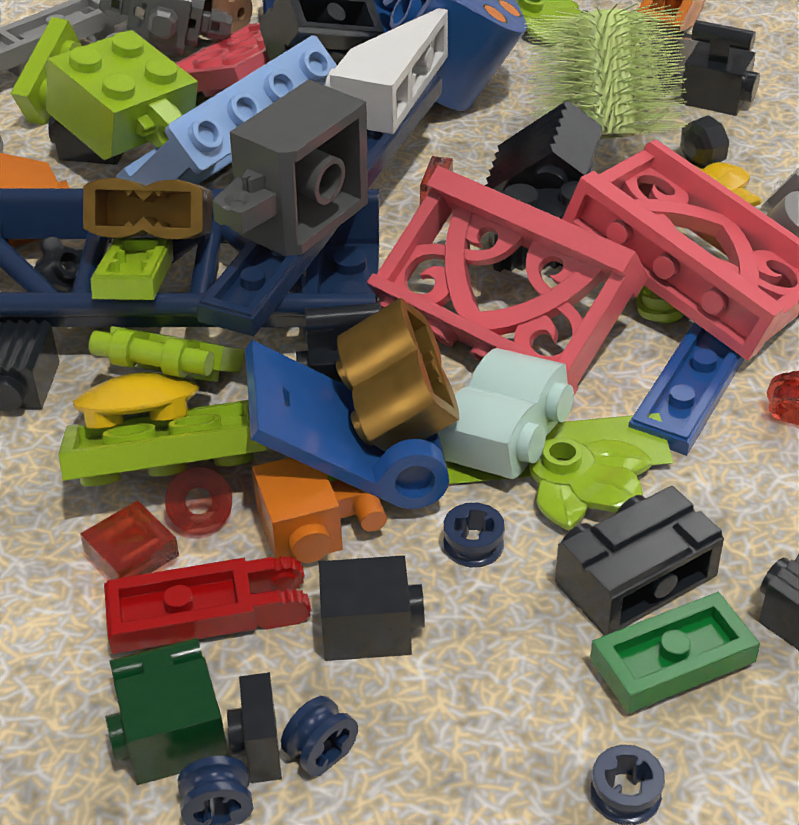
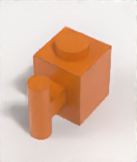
[252,457,387,563]

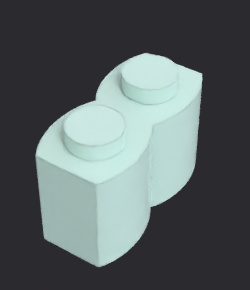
[438,348,574,479]

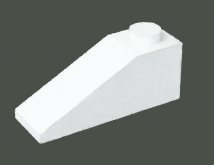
[325,8,448,134]

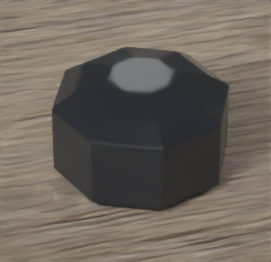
[680,115,729,169]

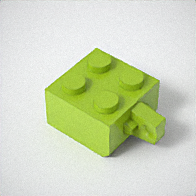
[46,30,198,160]

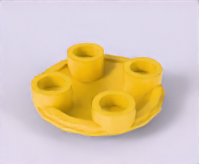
[72,372,199,429]

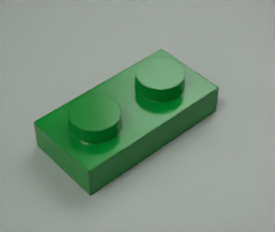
[590,591,760,714]

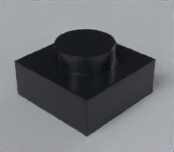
[227,672,282,784]

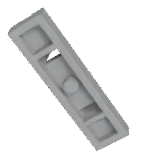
[0,0,128,77]

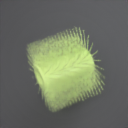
[525,3,688,139]

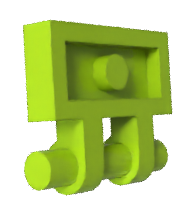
[89,326,245,382]

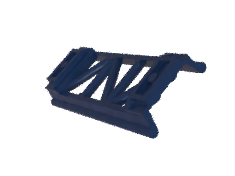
[0,188,380,339]

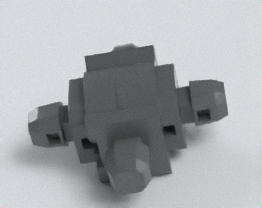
[99,0,233,55]

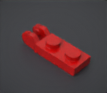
[104,555,312,654]

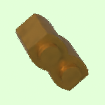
[83,178,212,239]
[336,298,459,452]

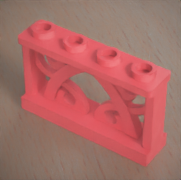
[562,140,799,361]
[366,165,649,395]

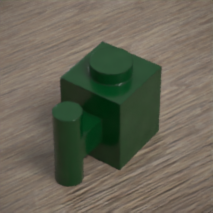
[105,637,228,785]

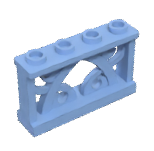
[116,35,337,185]

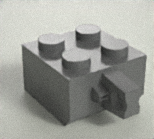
[212,79,368,256]

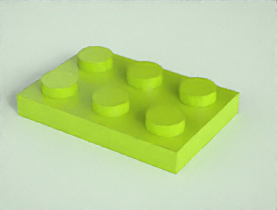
[58,400,267,486]

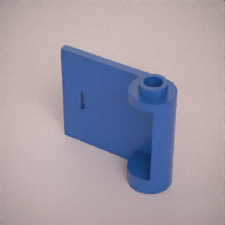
[245,340,449,509]

